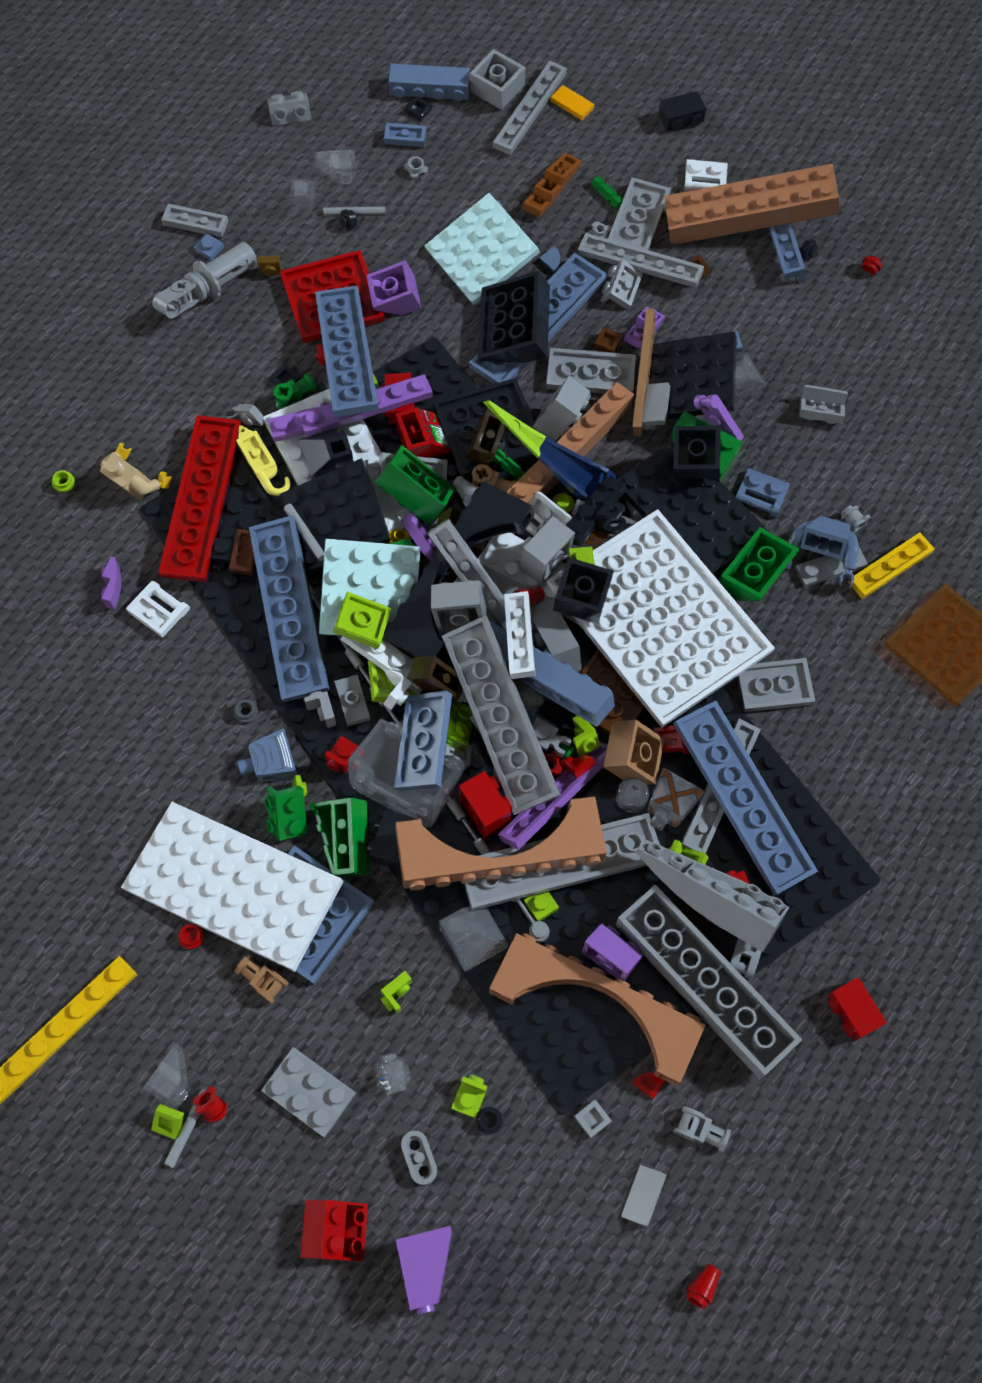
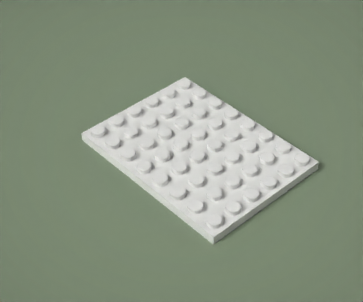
[547,509,775,728]

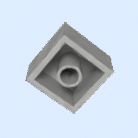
[470,49,526,110]
[533,376,590,441]
[519,516,575,585]
[431,580,487,636]

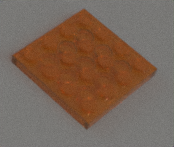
[884,583,982,707]

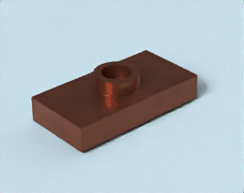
[229,529,255,576]

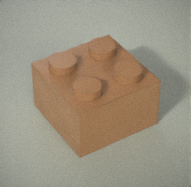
[603,719,664,786]

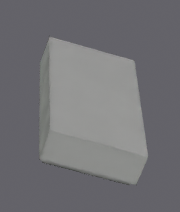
[642,383,670,426]

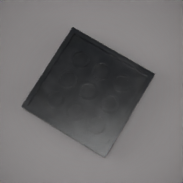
[649,331,737,420]
[433,378,537,478]
[280,458,392,576]

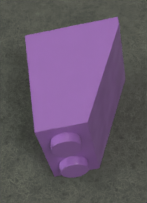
[396,1226,452,1315]

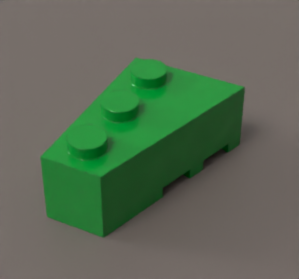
[671,411,743,482]
[309,797,370,877]

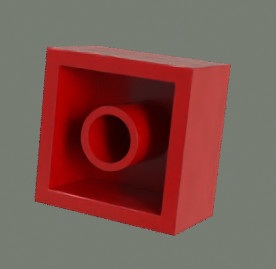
[459,771,513,841]

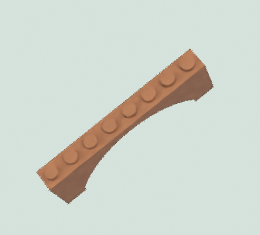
[396,797,607,890]
[489,933,705,1086]

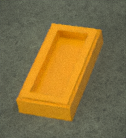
[550,85,594,120]

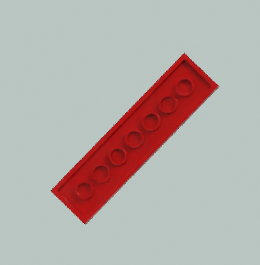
[158,415,242,582]

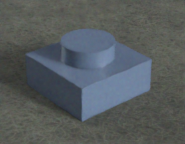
[194,234,224,261]

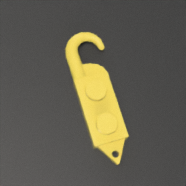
[236,425,290,496]

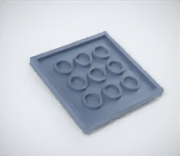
[288,846,375,985]

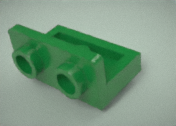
[264,785,307,841]

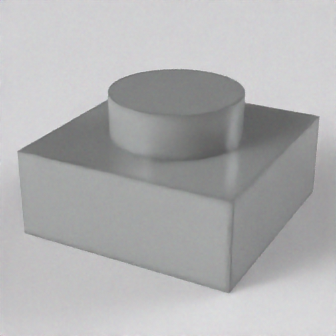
[574,1100,612,1139]

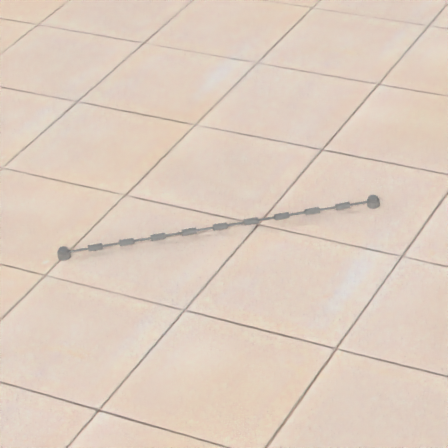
[308,582,549,943]

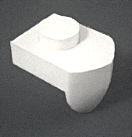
[384,669,413,710]

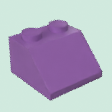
[367,260,421,315]
[582,924,643,981]

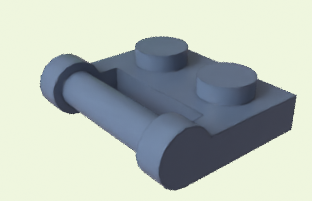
[736,468,790,518]

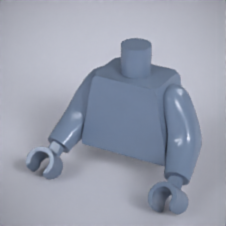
[786,516,859,588]

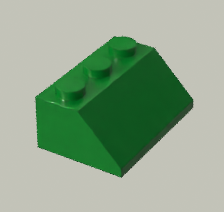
[375,445,454,525]
[721,527,799,601]

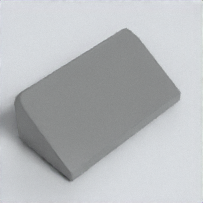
[621,1165,667,1228]

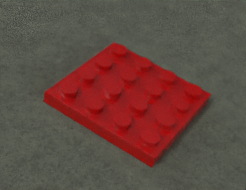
[280,250,385,343]

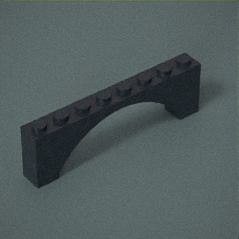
[383,482,535,661]

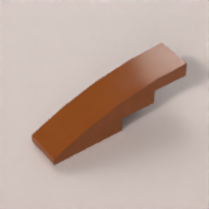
[522,153,582,218]

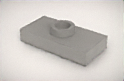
[334,675,371,726]

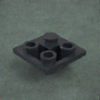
[299,428,354,479]

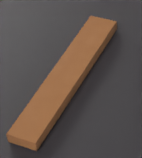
[632,308,656,436]

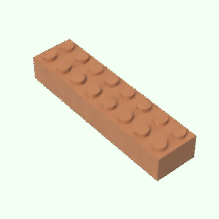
[664,164,839,244]

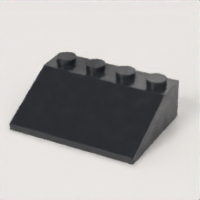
[478,271,550,362]

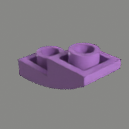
[624,307,665,350]
[101,556,121,610]

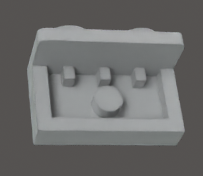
[267,91,312,126]
[799,385,848,424]

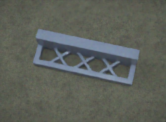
[768,223,805,283]

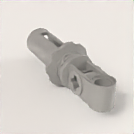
[153,242,257,318]

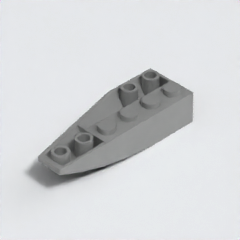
[637,840,789,952]

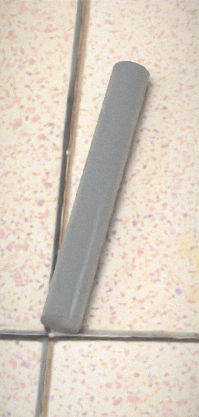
[323,207,386,216]
[284,504,324,561]
[164,1088,206,1168]

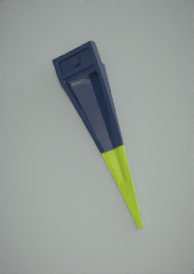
[484,401,619,502]

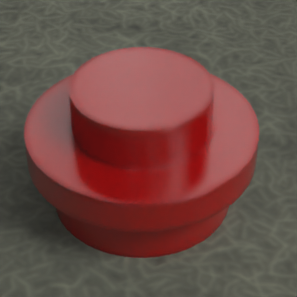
[861,255,882,275]
[178,924,204,949]

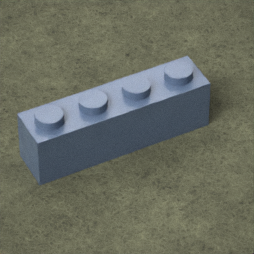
[389,64,470,101]

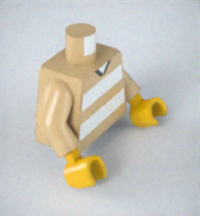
[100,443,173,500]

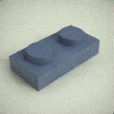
[384,123,427,147]

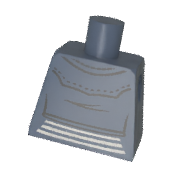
[237,729,297,783]

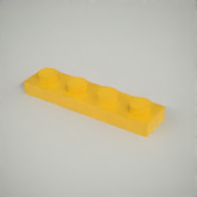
[848,533,935,599]

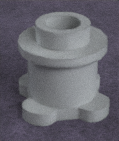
[840,505,871,533]

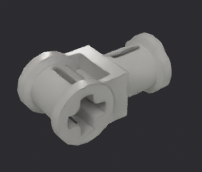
[674,1107,731,1152]

